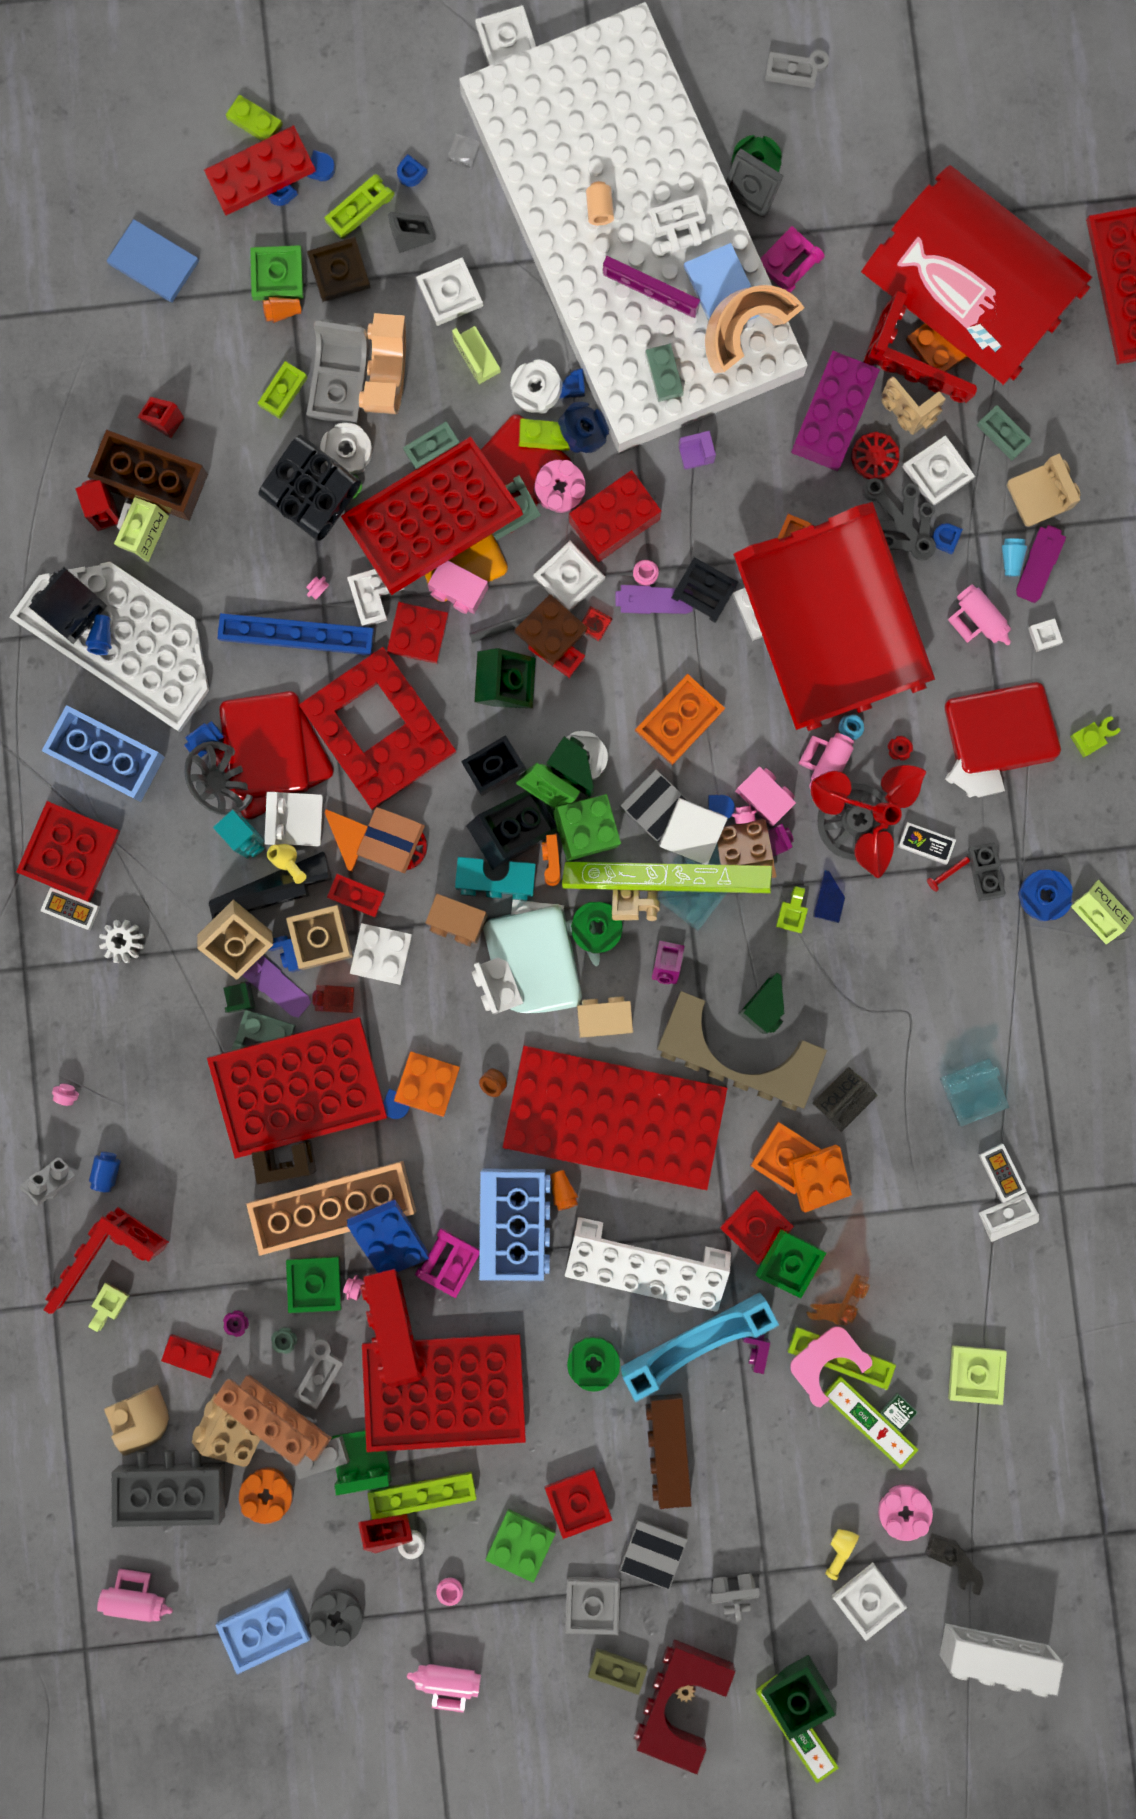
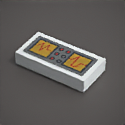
[41,887,100,931]
[978,1143,1027,1203]

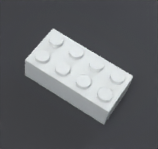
[940,1623,1063,1697]

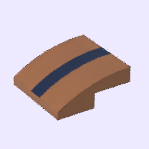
[356,807,425,874]

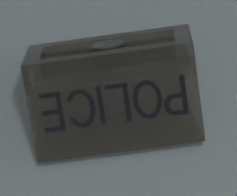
[812,1067,878,1132]

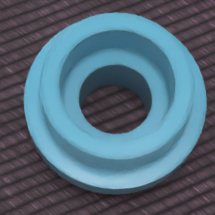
[838,715,864,740]

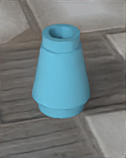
[1002,538,1028,576]

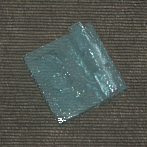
[658,858,728,931]
[940,1058,1009,1127]

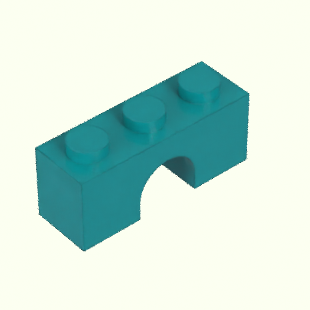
[213,809,265,859]
[455,857,536,901]

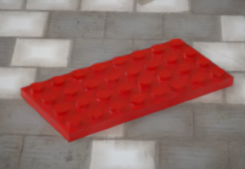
[502,1045,728,1191]

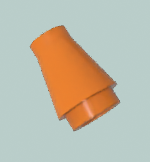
[262,297,301,323]
[550,1170,578,1211]

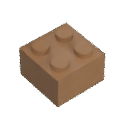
[426,893,488,947]

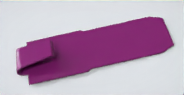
[1016,525,1066,603]

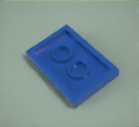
[347,1199,429,1273]

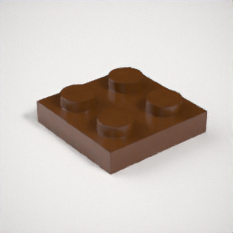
[515,594,588,666]

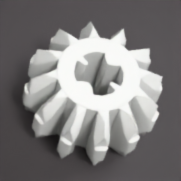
[99,920,144,963]

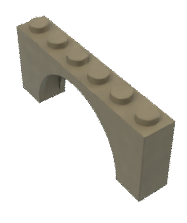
[657,991,827,1111]

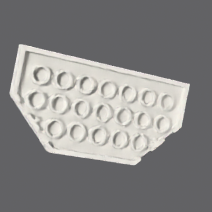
[10,562,209,732]

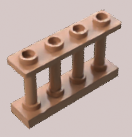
[213,1375,331,1465]

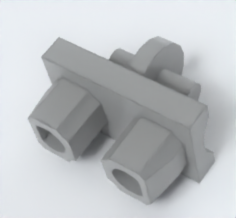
[20,1157,76,1206]
[710,1574,760,1621]

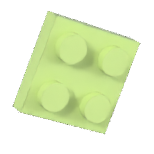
[948,1345,1007,1405]

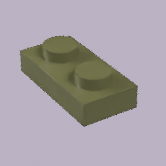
[588,1648,647,1695]

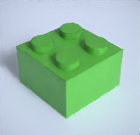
[553,794,621,861]

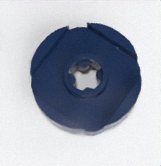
[558,402,609,453]

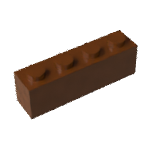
[645,1393,692,1509]

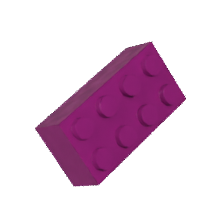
[791,351,880,472]

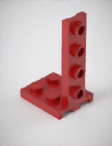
[863,291,977,403]
[43,1207,169,1314]

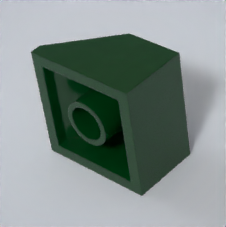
[474,648,536,709]
[546,736,594,798]
[738,973,784,1034]
[761,1655,837,1740]

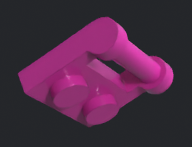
[760,226,825,293]
[415,1228,480,1298]

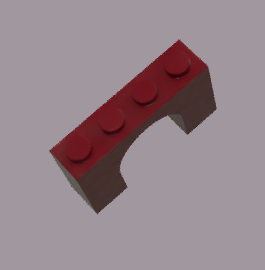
[633,1639,736,1775]

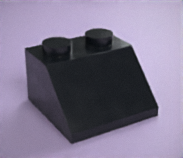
[461,735,527,796]

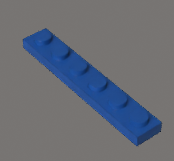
[217,613,374,655]

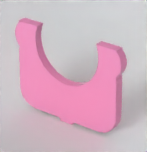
[790,1326,872,1408]

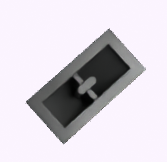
[388,212,436,253]

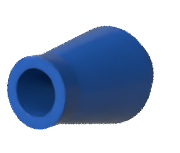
[85,615,112,655]

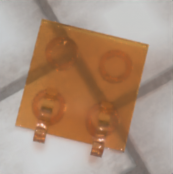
[807,1274,870,1326]

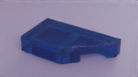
[813,870,845,923]

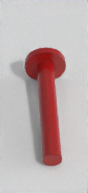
[927,857,970,892]

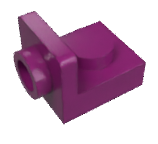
[768,824,794,857]
[651,940,685,984]
[742,1334,770,1374]

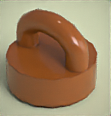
[479,1068,507,1097]

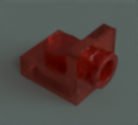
[312,985,354,1013]

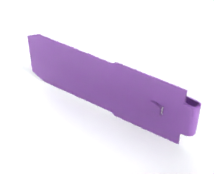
[615,585,693,614]
[242,955,311,1018]

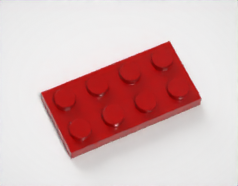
[204,125,316,216]

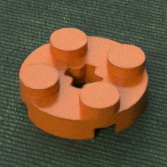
[239,1467,293,1524]

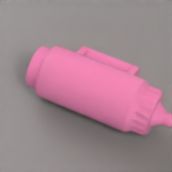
[948,584,1011,645]
[799,733,854,789]
[97,1569,173,1622]
[407,1664,481,1713]

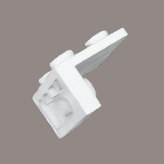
[264,792,323,846]
[471,958,523,1015]

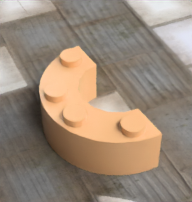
[705,285,805,373]
[359,313,406,414]

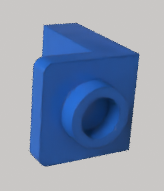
[268,935,301,972]

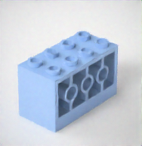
[479,1168,550,1281]

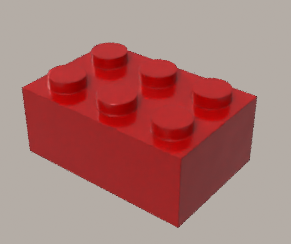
[569,470,662,563]

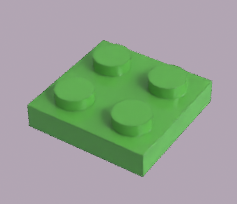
[250,246,304,301]
[516,763,580,809]
[485,1509,556,1583]

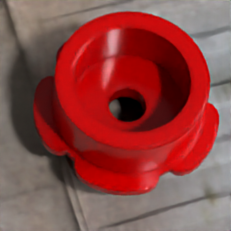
[887,736,913,761]

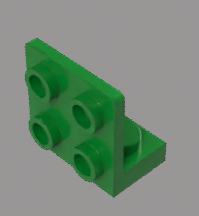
[331,1430,392,1496]

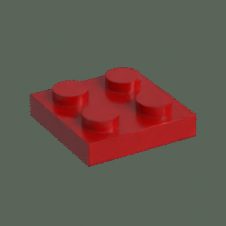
[387,602,449,664]
[719,1190,794,1265]
[545,1468,613,1539]

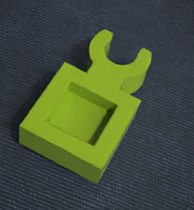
[1070,716,1121,758]

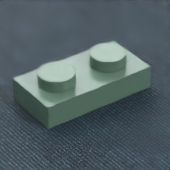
[645,343,684,402]
[977,405,1032,461]
[403,421,460,469]

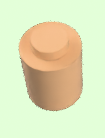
[586,181,614,226]

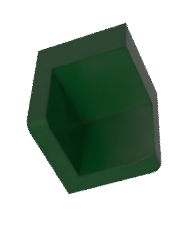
[223,981,256,1013]

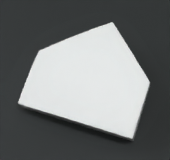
[945,759,1005,798]

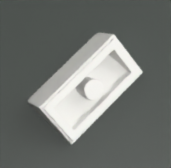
[979,1193,1039,1242]

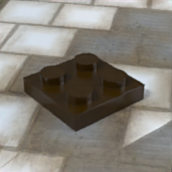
[307,237,371,302]

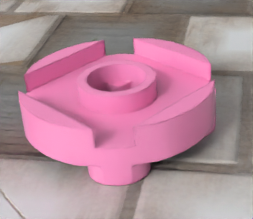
[534,460,586,513]
[878,1484,933,1541]

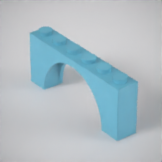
[621,1292,779,1402]

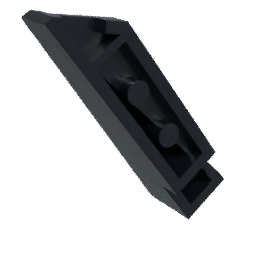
[209,852,332,920]

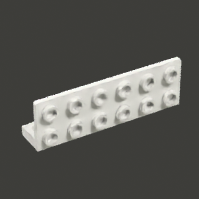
[565,1217,731,1312]

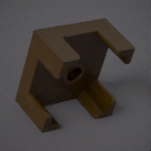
[251,1141,316,1185]

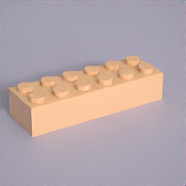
[246,1161,416,1256]

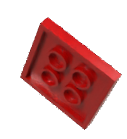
[16,801,120,902]

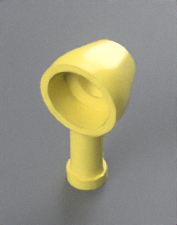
[267,844,306,884]
[825,1529,859,1580]

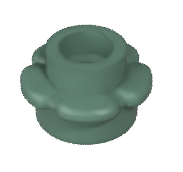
[271,1327,297,1354]

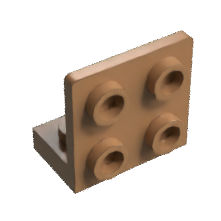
[717,819,776,878]

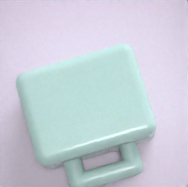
[483,904,600,1013]

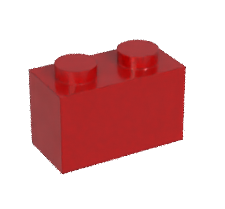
[75,479,120,531]

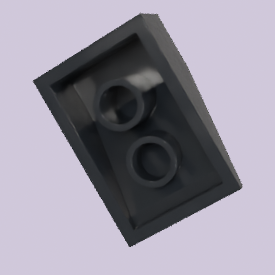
[466,791,558,870]

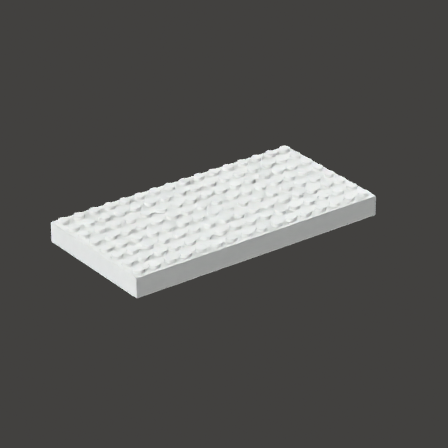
[459,2,808,454]

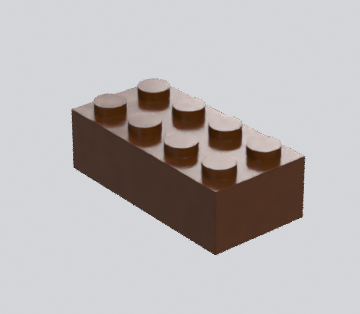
[87,430,208,521]

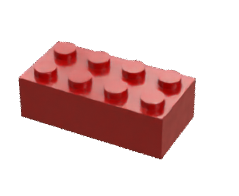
[360,1269,423,1388]

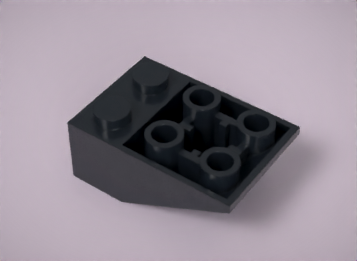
[28,567,107,644]

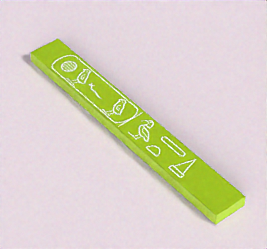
[562,862,772,893]

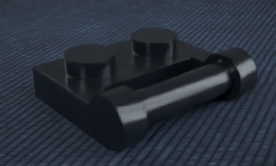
[671,557,739,623]

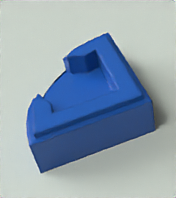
[560,368,585,398]

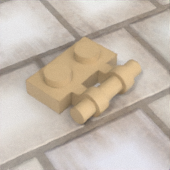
[612,890,660,921]

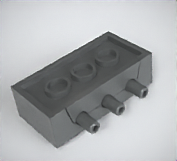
[112,1449,225,1527]

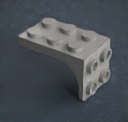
[306,319,370,425]

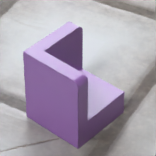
[678,431,716,470]

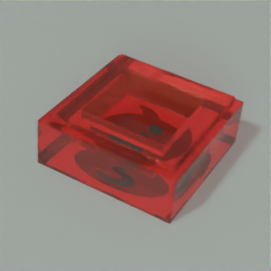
[581,606,613,642]

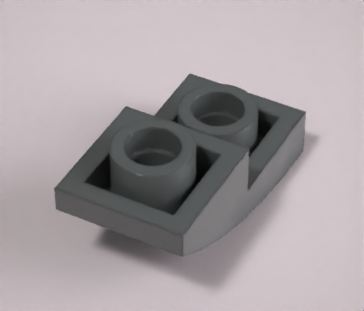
[968,842,1006,901]

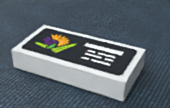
[898,822,956,865]

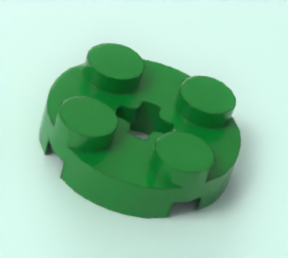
[731,135,782,172]
[571,902,623,954]
[567,1336,620,1392]

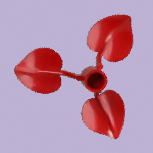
[811,765,926,878]

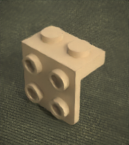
[881,377,945,435]
[1007,453,1081,527]
[192,1393,260,1467]

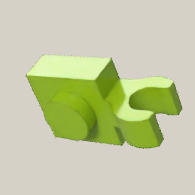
[775,886,808,934]

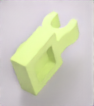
[88,1282,130,1332]

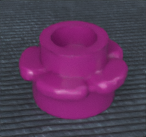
[223,1310,249,1337]

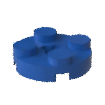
[1018,869,1073,921]

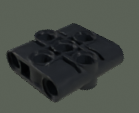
[258,435,361,541]

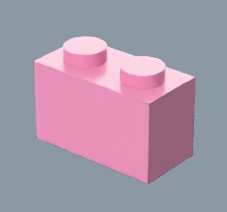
[428,561,489,614]
[735,766,796,828]

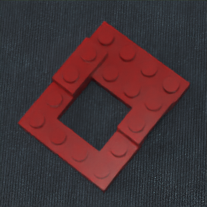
[299,647,456,811]

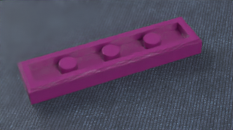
[602,256,700,318]

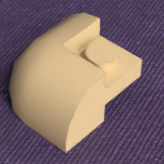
[104,1385,169,1456]

